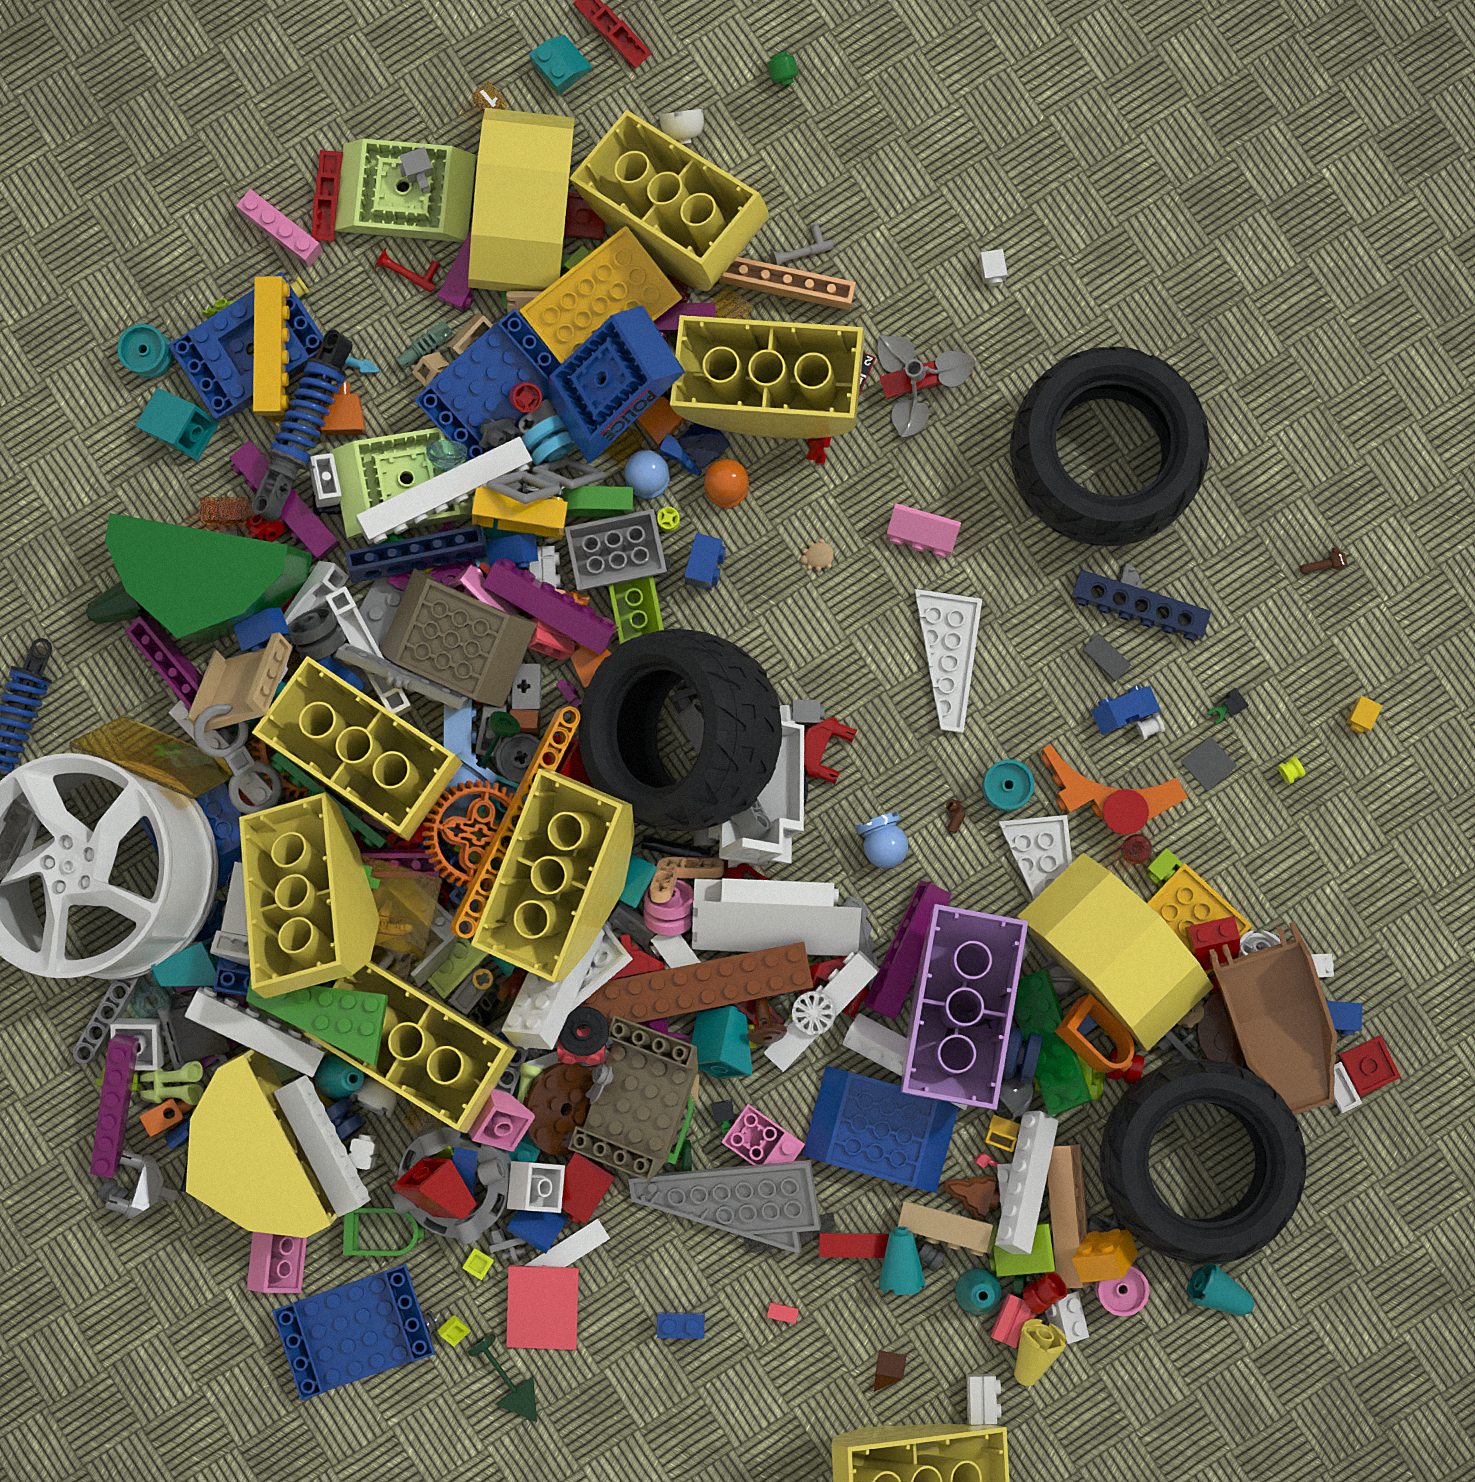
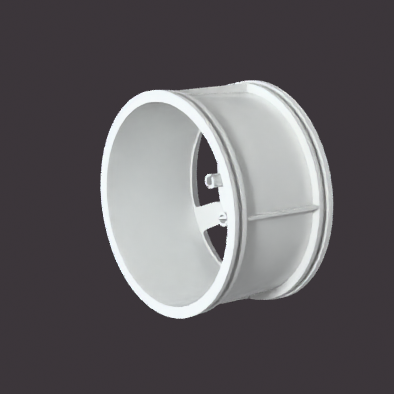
[0,753,218,980]

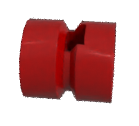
[508,382,542,413]
[1105,1048,1144,1084]
[1023,1272,1067,1314]

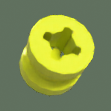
[657,507,680,532]
[1277,756,1306,785]

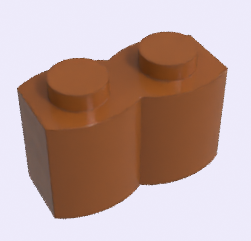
[508,709,541,737]

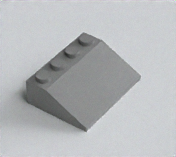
[565,509,667,592]

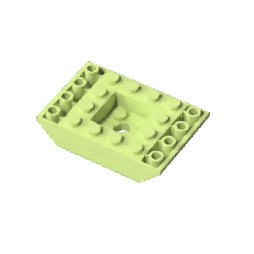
[335,139,477,242]
[330,428,475,539]

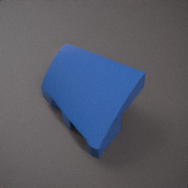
[659,433,702,477]
[164,1114,192,1150]

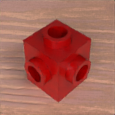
[245,514,287,542]

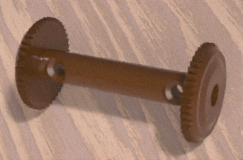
[747,997,787,1045]

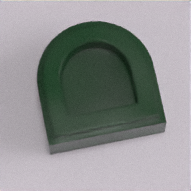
[1013,1274,1027,1297]

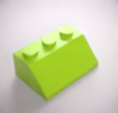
[609,576,664,645]

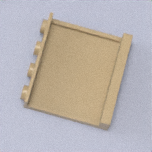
[187,632,292,732]

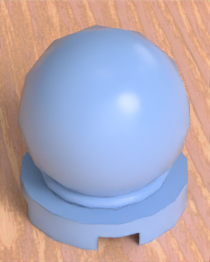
[624,450,670,500]
[441,750,497,810]
[855,811,908,869]

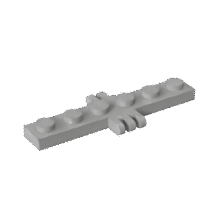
[335,643,470,710]

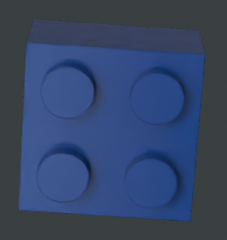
[685,533,726,591]

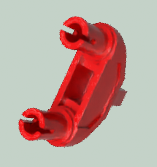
[804,717,857,785]
[608,933,665,981]
[799,956,868,1018]

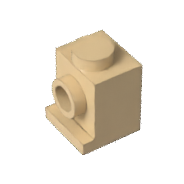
[412,352,449,386]

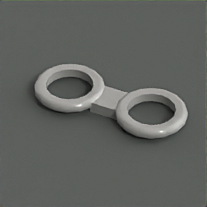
[193,704,283,815]

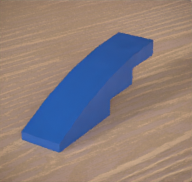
[452,1147,478,1200]

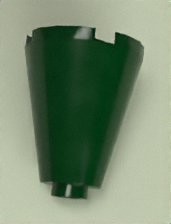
[86,581,151,624]

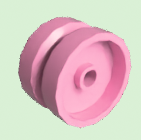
[644,880,694,936]
[1093,1264,1150,1317]

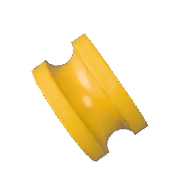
[472,969,494,990]

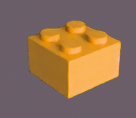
[1072,1229,1138,1283]

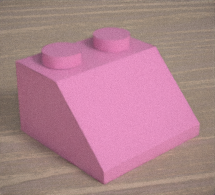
[469,1089,535,1152]

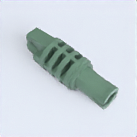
[395,321,453,370]

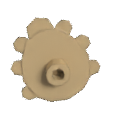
[800,538,834,572]
[1177,1001,1204,1029]

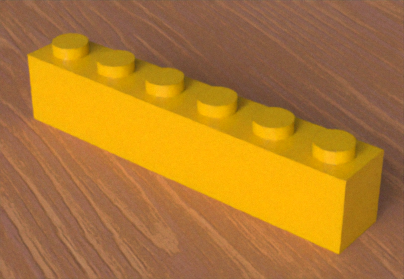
[253,276,290,416]

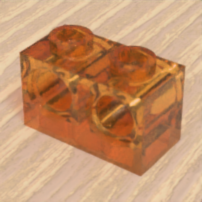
[200,497,250,525]

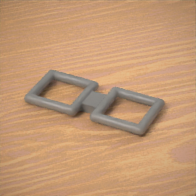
[486,457,605,504]

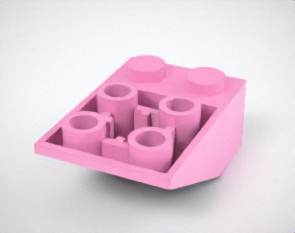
[722,1104,805,1165]

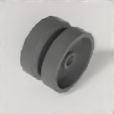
[288,607,346,661]
[496,733,540,784]

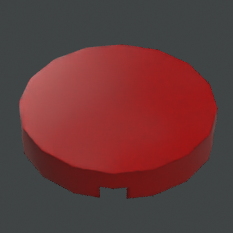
[1102,789,1149,835]

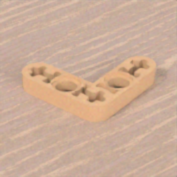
[650,857,724,903]

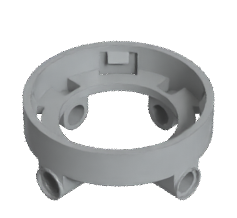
[393,1122,511,1245]

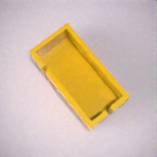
[472,486,568,540]

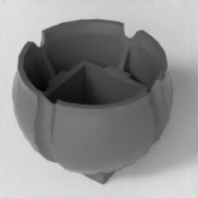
[997,1068,1035,1120]

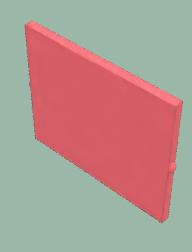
[507,1265,579,1350]

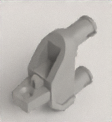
[104,1150,178,1219]

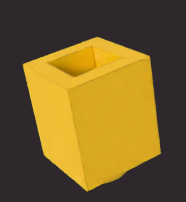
[1346,696,1382,734]

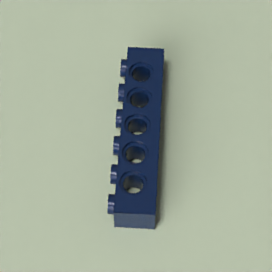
[345,525,486,584]
[1070,569,1211,642]

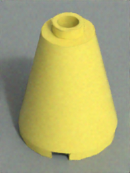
[1014,1319,1067,1386]

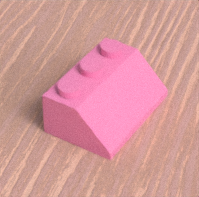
[886,503,961,558]
[447,565,518,615]
[247,1232,307,1293]

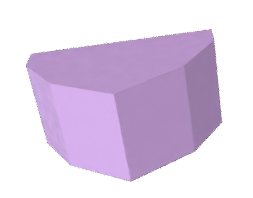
[901,904,1028,1110]

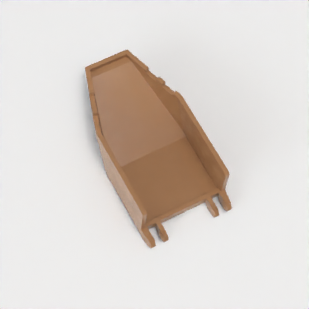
[1209,922,1337,1115]

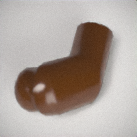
[946,799,965,834]

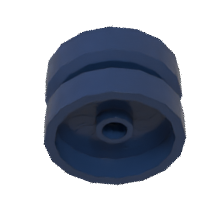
[1002,1027,1043,1085]
[325,1097,367,1143]

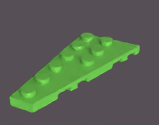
[246,977,388,1066]

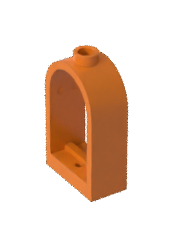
[1055,994,1134,1073]

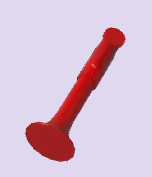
[375,248,441,293]

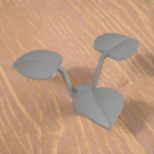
[878,335,975,438]

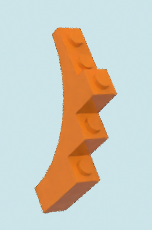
[1040,744,1188,821]

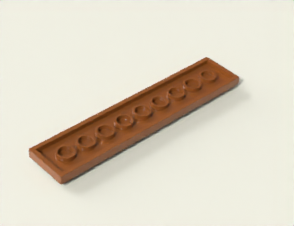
[580,942,813,1029]

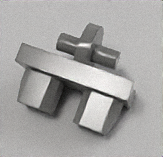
[489,1228,526,1264]

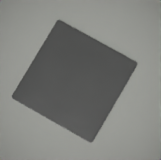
[1182,736,1237,791]

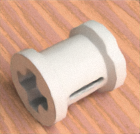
[1136,713,1165,740]

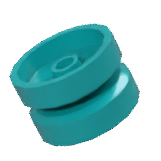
[117,323,175,379]
[981,759,1035,812]

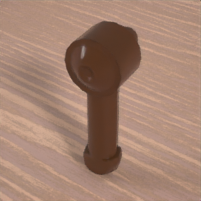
[1299,547,1348,574]

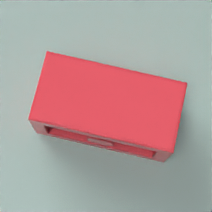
[767,1302,799,1324]

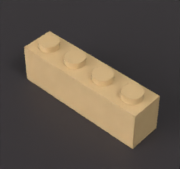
[898,1201,997,1256]

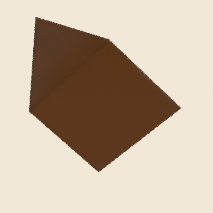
[874,1350,907,1392]

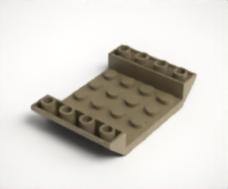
[380,569,537,708]
[568,1015,698,1181]

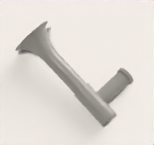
[770,223,834,266]

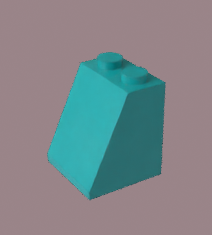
[135,388,219,462]
[618,854,658,908]
[151,938,219,986]
[691,1005,752,1079]

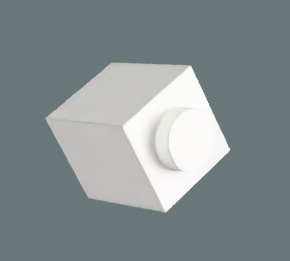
[979,249,1007,286]

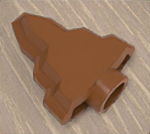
[943,1174,1000,1221]

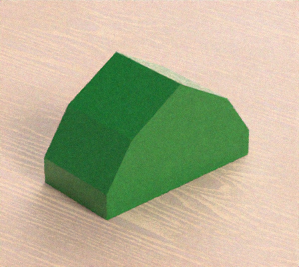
[105,513,313,644]

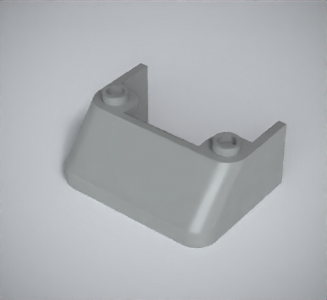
[373,876,460,987]

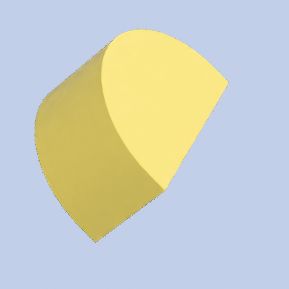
[569,110,769,291]
[670,315,865,439]
[252,656,463,841]
[304,961,517,1133]

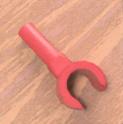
[974,1153,1001,1169]

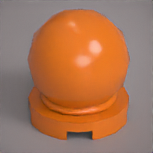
[704,458,749,509]

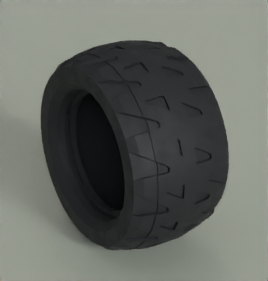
[1010,347,1210,546]
[578,629,782,832]
[1099,1060,1306,1265]

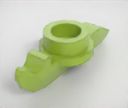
[202,298,236,318]

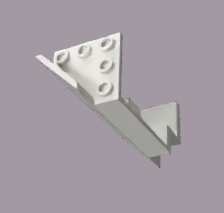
[708,705,804,868]
[692,878,862,956]

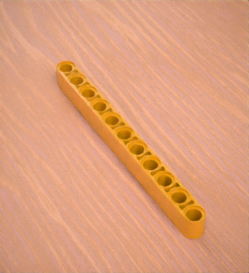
[450,706,580,938]

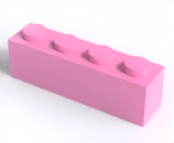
[236,189,323,267]

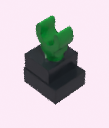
[1207,687,1249,724]
[711,1099,735,1138]

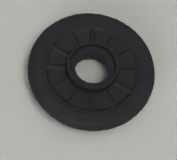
[558,1006,609,1056]

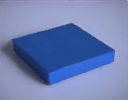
[506,1210,568,1254]

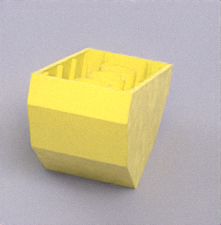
[468,108,575,292]
[471,769,635,983]
[239,792,380,999]
[1015,853,1214,1052]
[186,1048,338,1238]
[832,1424,1009,1482]

